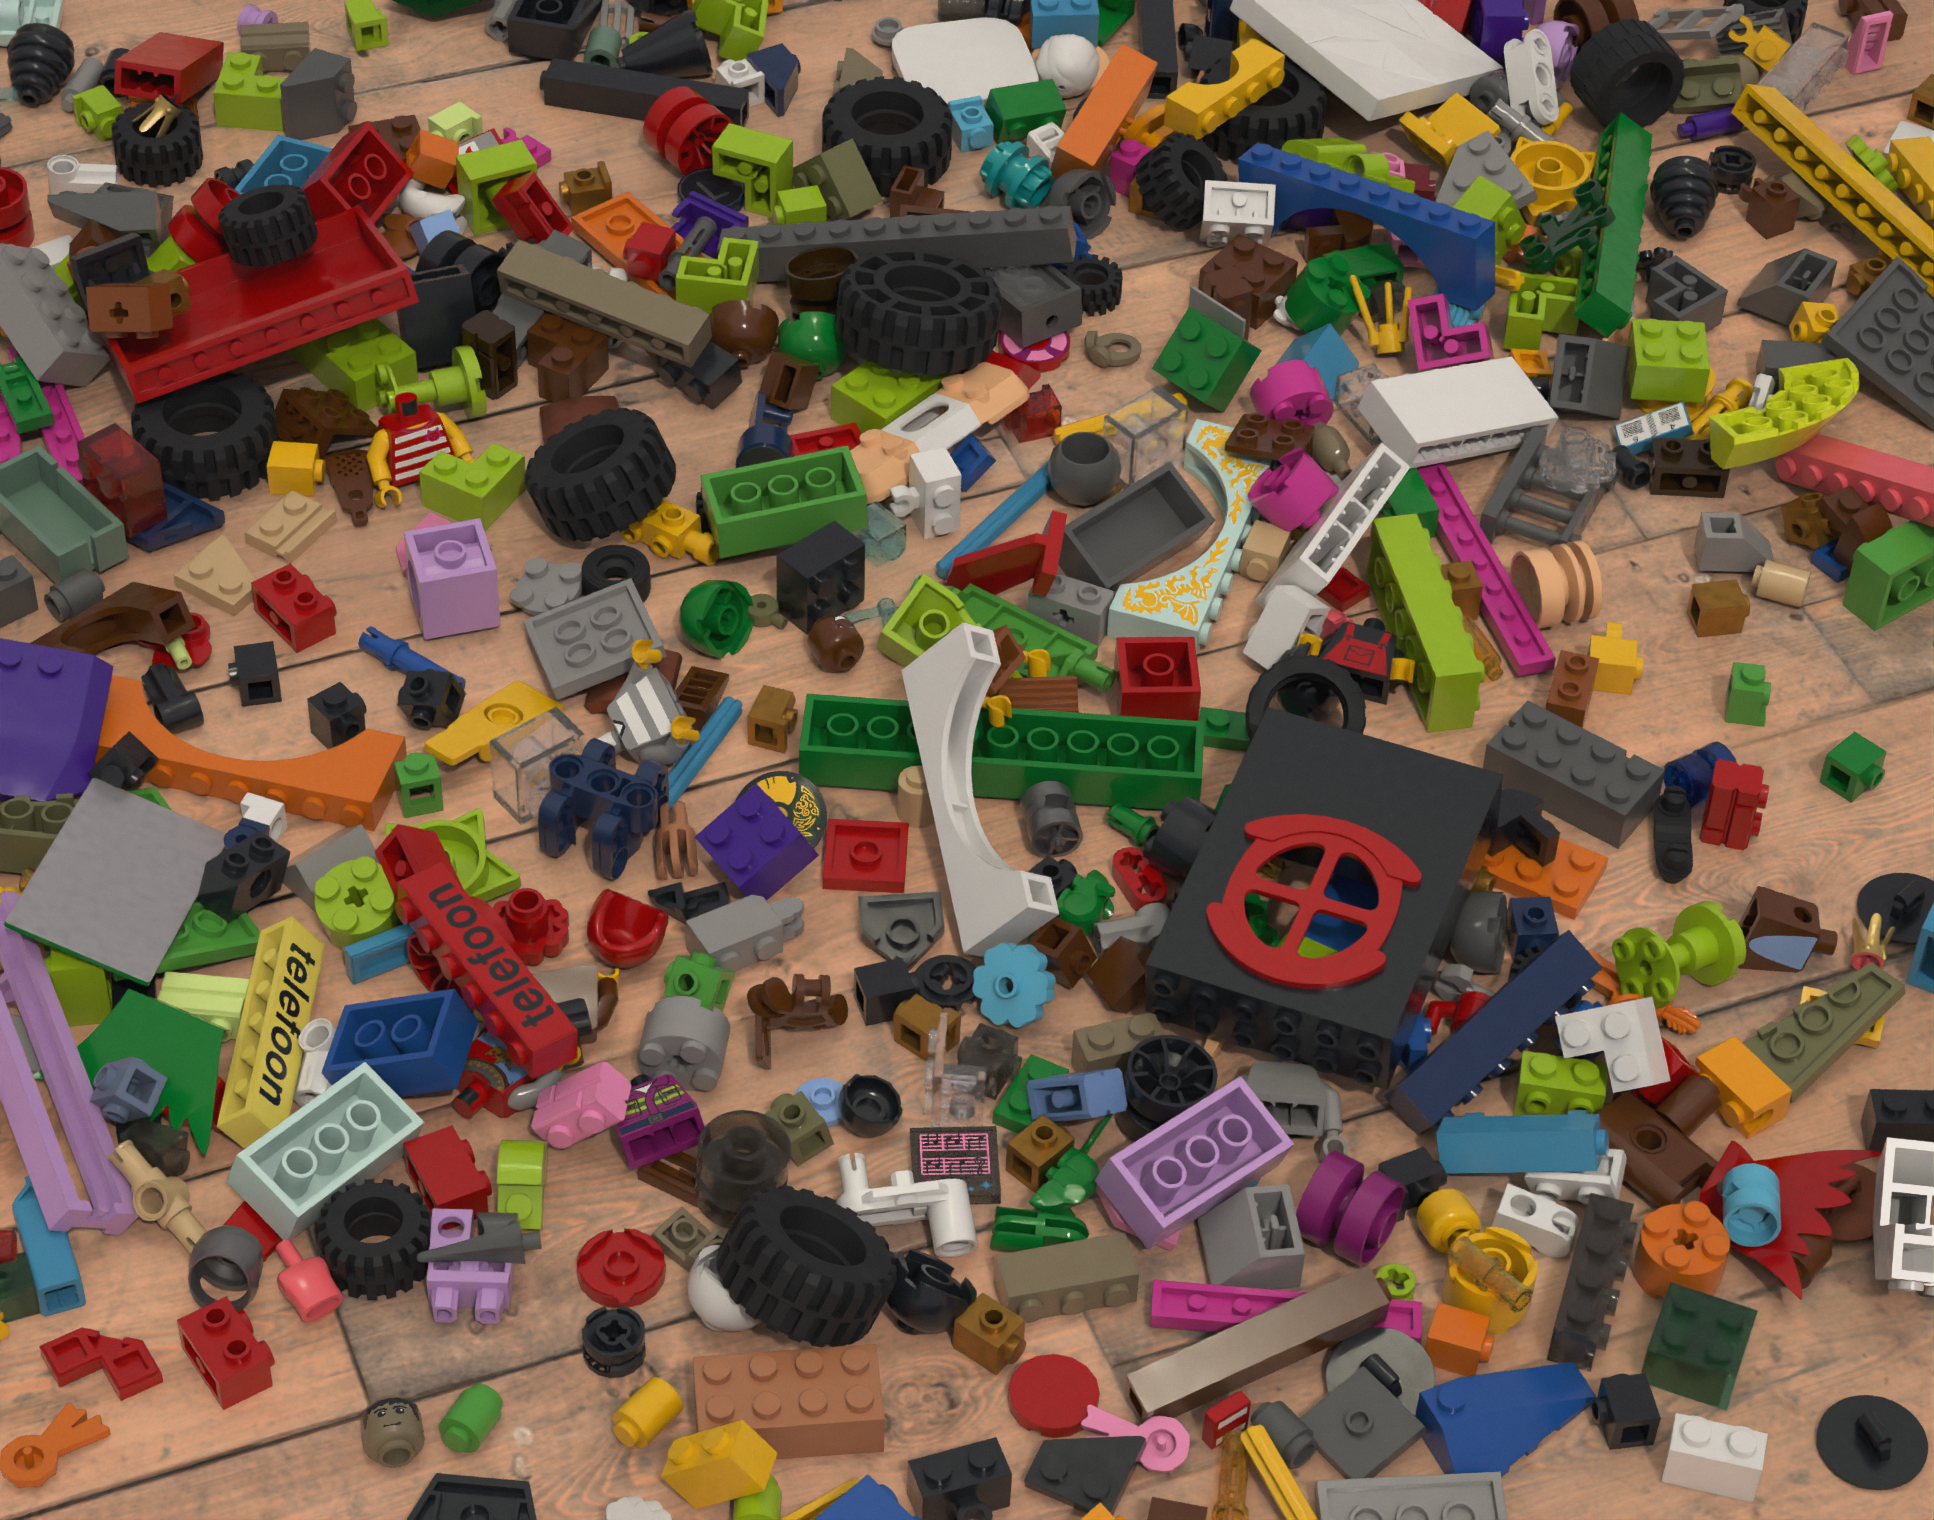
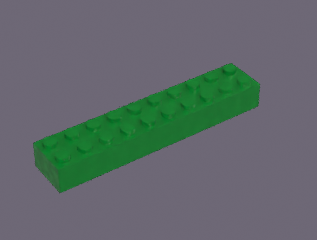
[799,694,1204,810]

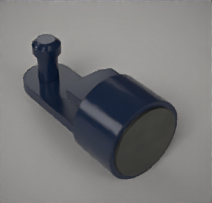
[736,391,793,468]

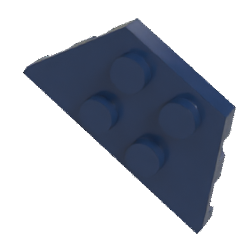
[96,456,225,551]

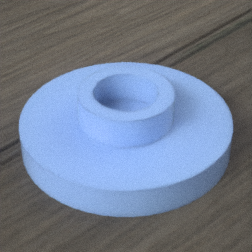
[795,1078,843,1127]

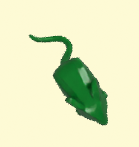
[1027,870,1115,942]
[1029,1114,1113,1217]

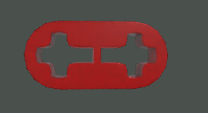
[1112,847,1168,912]

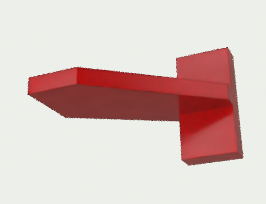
[945,510,1067,597]

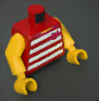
[366,392,476,508]

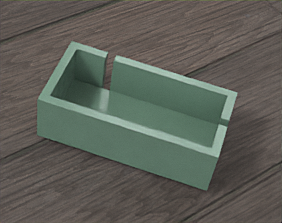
[0,445,129,583]

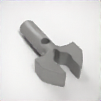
[1434,964,1495,1002]

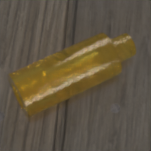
[1462,615,1503,681]

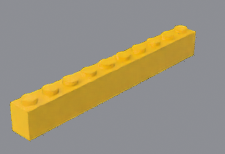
[1731,84,1934,297]

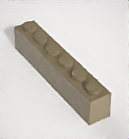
[497,239,712,368]

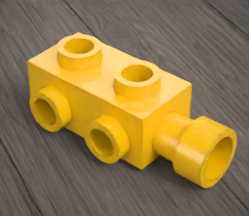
[620,499,720,566]

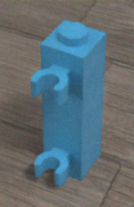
[1436,1110,1609,1174]

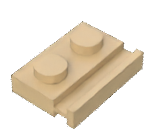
[245,490,337,564]

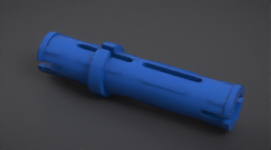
[358,626,466,690]

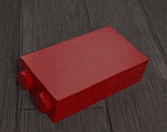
[114,32,224,104]

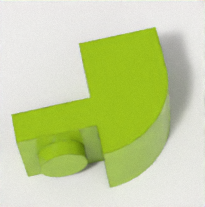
[497,1140,548,1230]

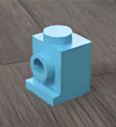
[948,96,994,152]

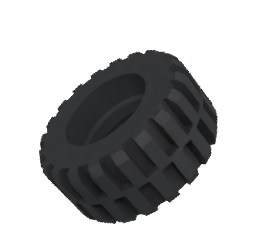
[1199,55,1328,164]
[822,76,953,197]
[131,370,278,502]
[525,408,677,542]
[716,1185,897,1347]

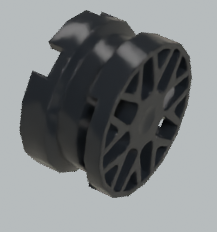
[1708,145,1757,195]
[582,1305,646,1378]

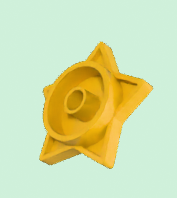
[1510,136,1597,227]

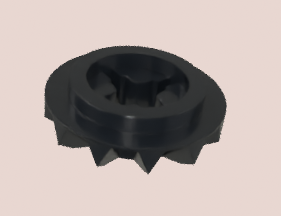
[915,955,977,1011]

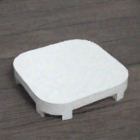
[891,18,1039,109]

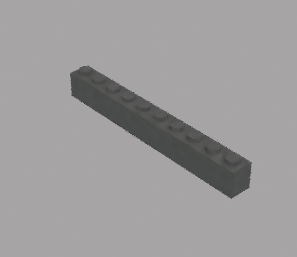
[717,206,1077,282]

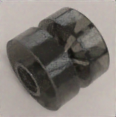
[694,1110,791,1228]

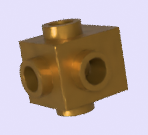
[1781,492,1842,549]

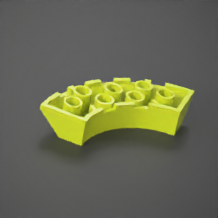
[1709,358,1859,469]

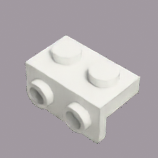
[1524,1149,1627,1206]

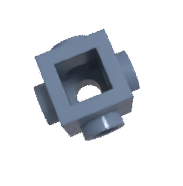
[90,1056,167,1123]

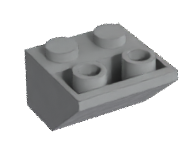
[1198,1184,1305,1289]

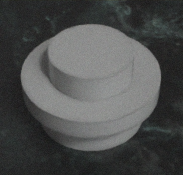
[872,17,904,47]

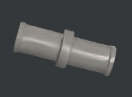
[1487,98,1554,141]

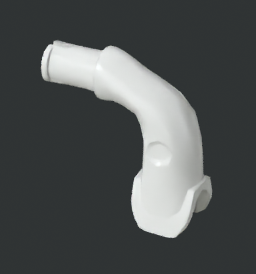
[399,178,468,235]

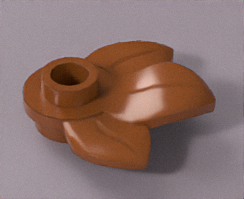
[382,214,425,259]

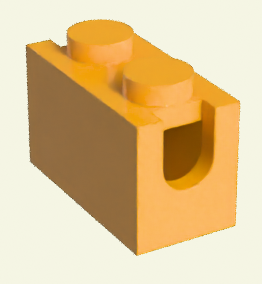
[1695,1036,1792,1139]

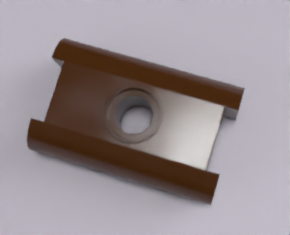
[1587,1090,1718,1208]

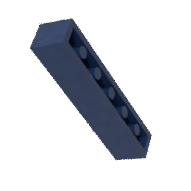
[1384,930,1602,1135]

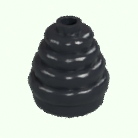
[7,23,75,106]
[1650,156,1719,239]

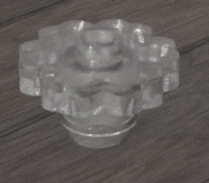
[1539,427,1616,494]

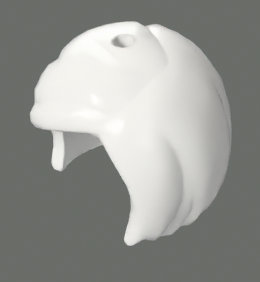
[1036,34,1099,98]

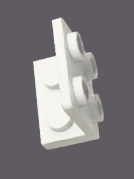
[1199,180,1276,247]

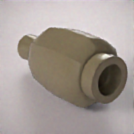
[1311,422,1352,480]

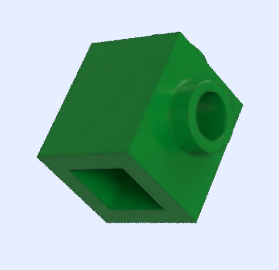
[1819,731,1887,803]

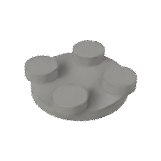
[510,557,582,616]

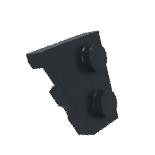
[1024,1436,1147,1516]

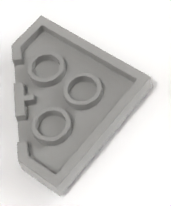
[1435,130,1538,209]

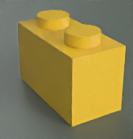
[661,1420,778,1509]

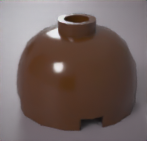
[708,300,779,368]

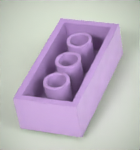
[1095,1076,1294,1250]

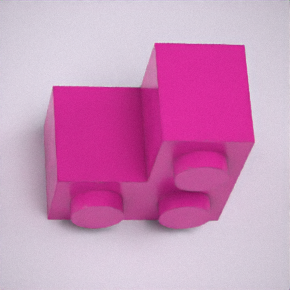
[1408,293,1494,372]

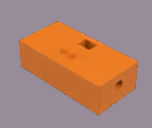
[1050,43,1158,183]

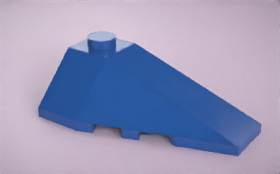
[1415,1362,1596,1477]

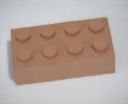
[693,1344,885,1460]

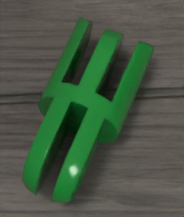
[990,1206,1089,1252]

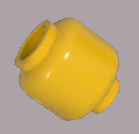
[1416,1188,1481,1254]

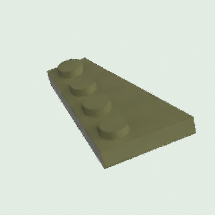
[1743,962,1905,1103]

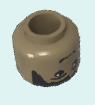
[361,1395,425,1468]

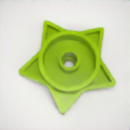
[385,808,522,902]

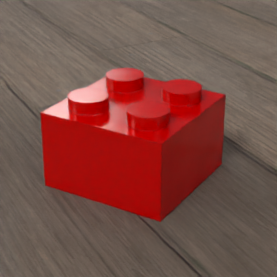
[1114,637,1201,721]

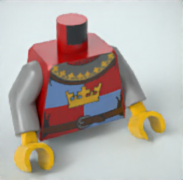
[453,1008,581,1118]

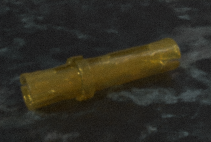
[1211,1430,1249,1520]

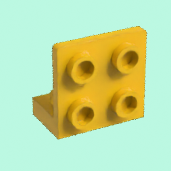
[1399,93,1501,171]

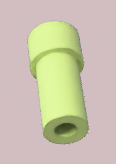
[164,636,192,669]

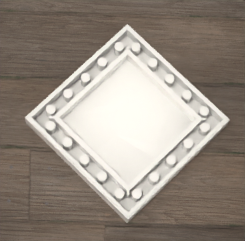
[1230,0,1504,122]

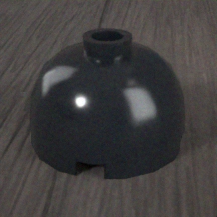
[886,1250,977,1335]

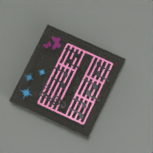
[909,1126,1001,1205]

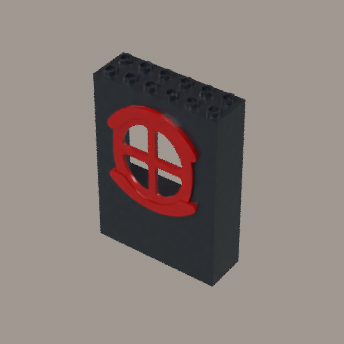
[1145,707,1503,1090]

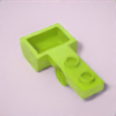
[1281,138,1415,193]

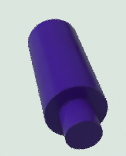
[1677,106,1744,140]

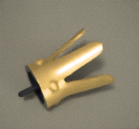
[132,93,183,138]

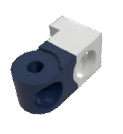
[224,792,288,851]

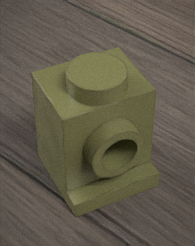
[765,1091,834,1167]

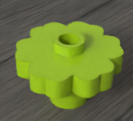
[1845,134,1899,193]

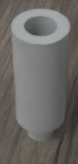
[61,57,104,112]

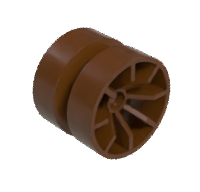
[1553,0,1639,64]

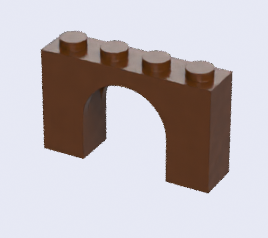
[30,582,196,655]

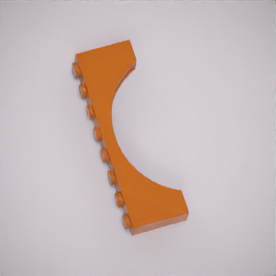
[94,675,407,831]

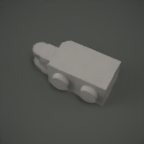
[686,895,804,972]

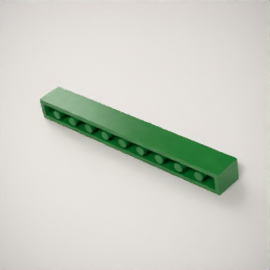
[1573,112,1652,338]

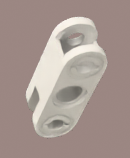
[1504,29,1559,127]

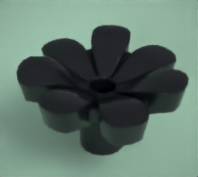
[1636,247,1673,283]

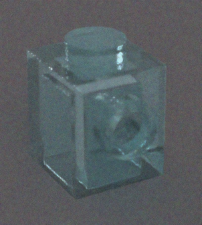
[850,501,906,568]

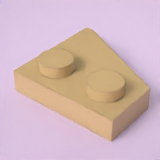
[174,534,255,617]

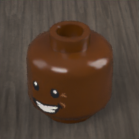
[807,615,865,673]

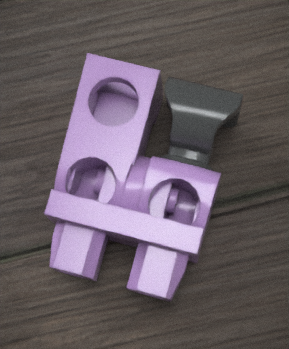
[426,1209,519,1324]

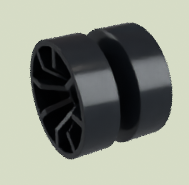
[415,230,506,315]
[1116,1035,1218,1142]

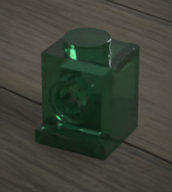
[0,1252,40,1323]

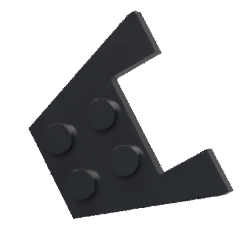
[407,1473,537,1520]

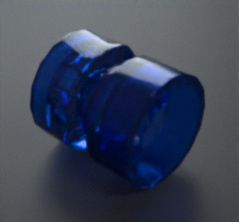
[1663,741,1737,809]

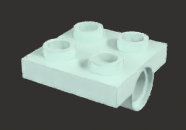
[0,0,64,47]

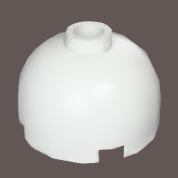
[687,1245,762,1332]

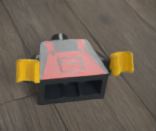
[1297,618,1416,705]

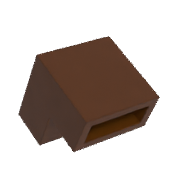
[889,165,945,218]
[759,351,820,410]
[1087,936,1152,1014]

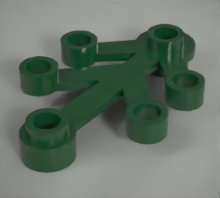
[1519,179,1616,274]

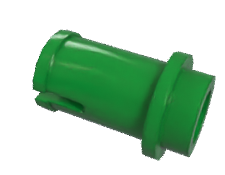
[1106,802,1160,846]

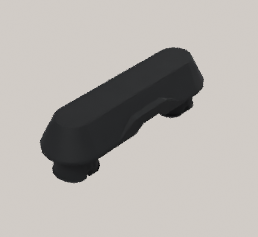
[1654,785,1693,884]

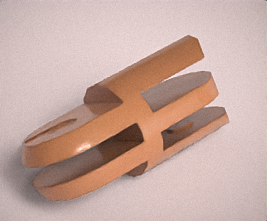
[655,801,698,880]

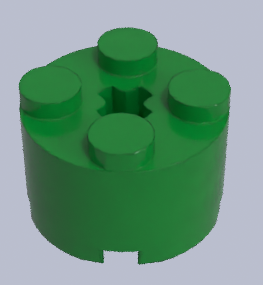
[1285,255,1371,336]

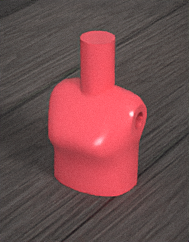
[275,1239,344,1322]

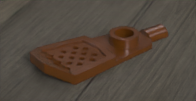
[323,449,373,526]

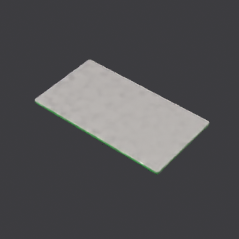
[4,778,226,986]

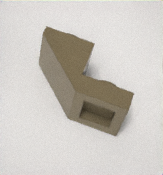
[1752,170,1832,220]

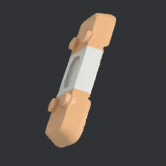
[850,362,1030,504]

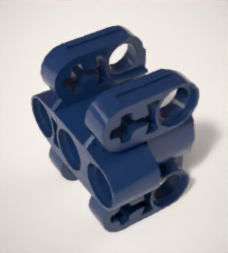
[538,738,669,880]

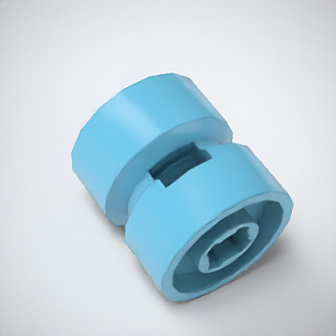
[1722,1163,1781,1247]

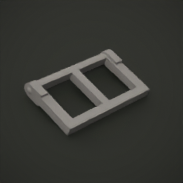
[1648,4,1744,41]

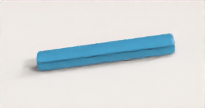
[668,696,743,809]

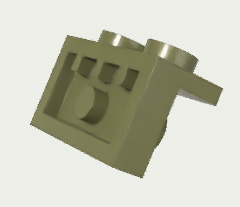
[1674,55,1742,114]

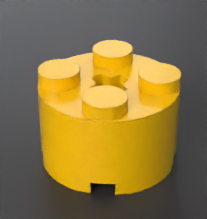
[1442,1227,1538,1335]

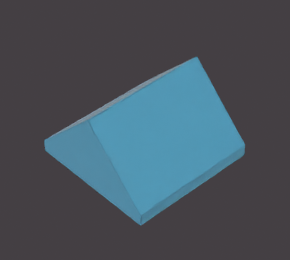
[1267,323,1359,403]

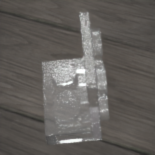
[923,1013,986,1136]

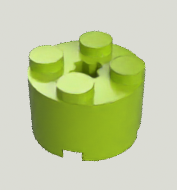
[314,856,403,951]

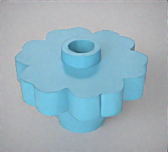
[972,942,1056,1028]

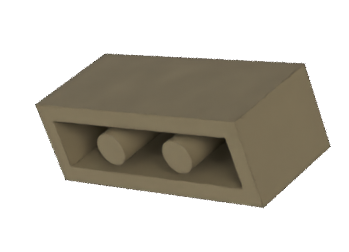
[994,1232,1139,1323]

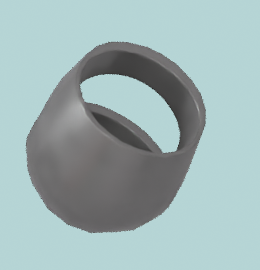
[188,1225,263,1311]

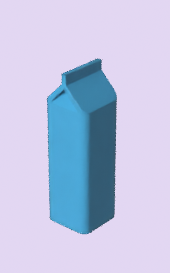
[12,1176,86,1316]

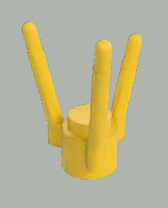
[1350,275,1412,354]

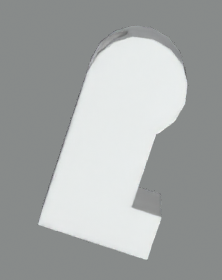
[1491,1184,1579,1258]

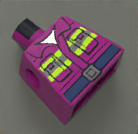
[617,1074,709,1170]

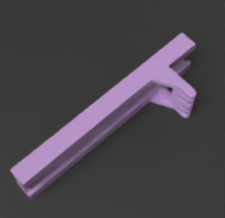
[0,891,139,1235]

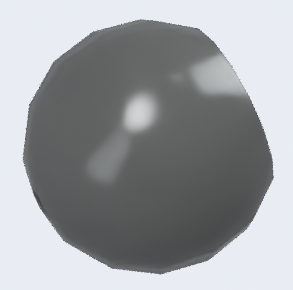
[1047,432,1122,506]

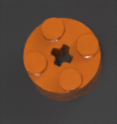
[1633,1201,1730,1307]

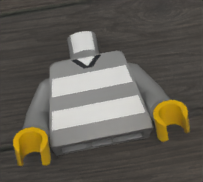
[597,639,700,764]

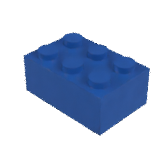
[321,989,479,1097]

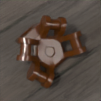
[747,974,848,1069]

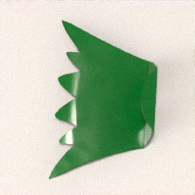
[33,989,230,1156]

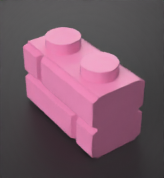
[531,1061,632,1150]

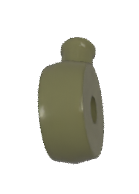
[748,594,788,629]

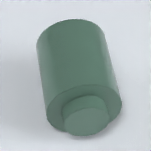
[584,26,622,68]

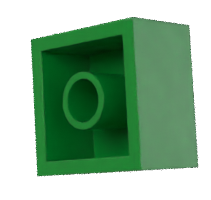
[1152,306,1262,412]

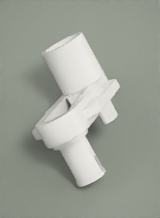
[836,1153,978,1258]

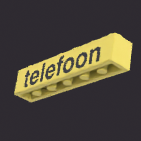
[217,916,325,1149]

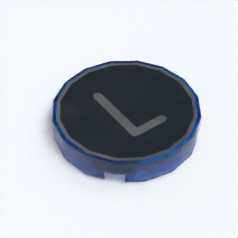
[677,168,745,212]

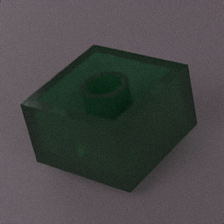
[1641,1282,1758,1411]

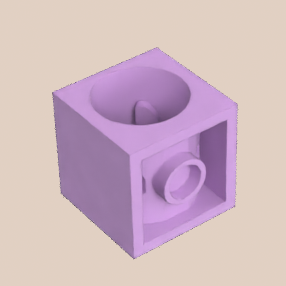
[404,518,501,640]

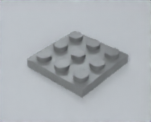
[523,578,667,700]

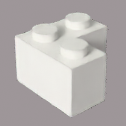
[1555,997,1671,1093]

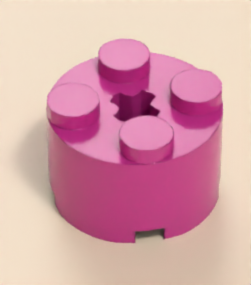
[1250,360,1334,425]
[1248,448,1339,532]

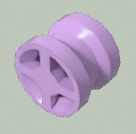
[237,4,278,35]

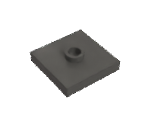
[1300,1366,1426,1479]

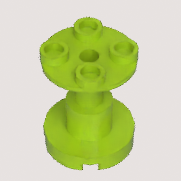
[375,345,487,419]
[1612,901,1746,1009]

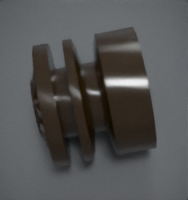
[784,246,858,321]

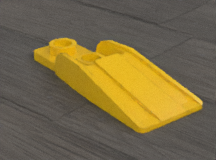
[424,680,564,766]

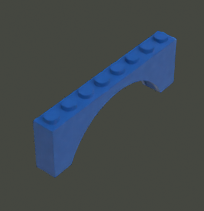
[1238,143,1495,311]

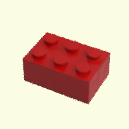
[300,121,414,224]

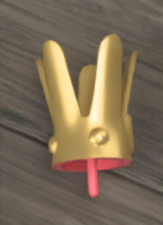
[1851,913,1895,971]

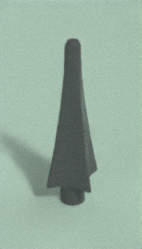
[416,1221,542,1264]

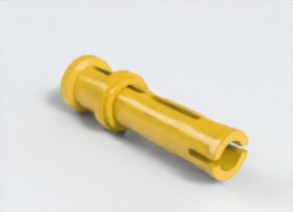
[1681,378,1754,440]

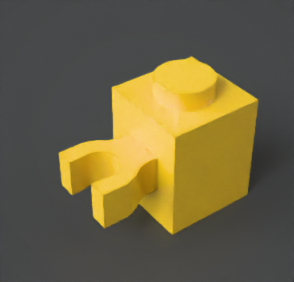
[1587,622,1644,695]

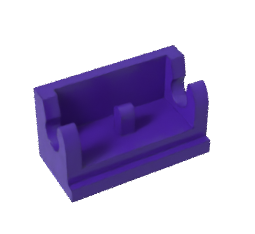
[671,191,749,259]

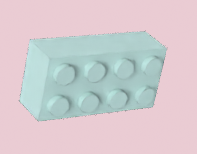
[226,1062,425,1240]

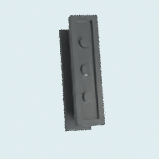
[1480,426,1619,546]

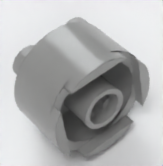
[637,996,730,1091]

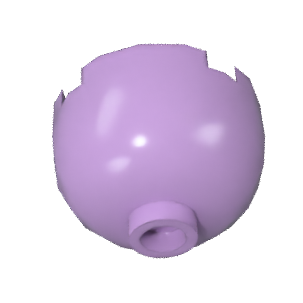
[1523,20,1579,89]

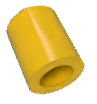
[612,1377,684,1448]

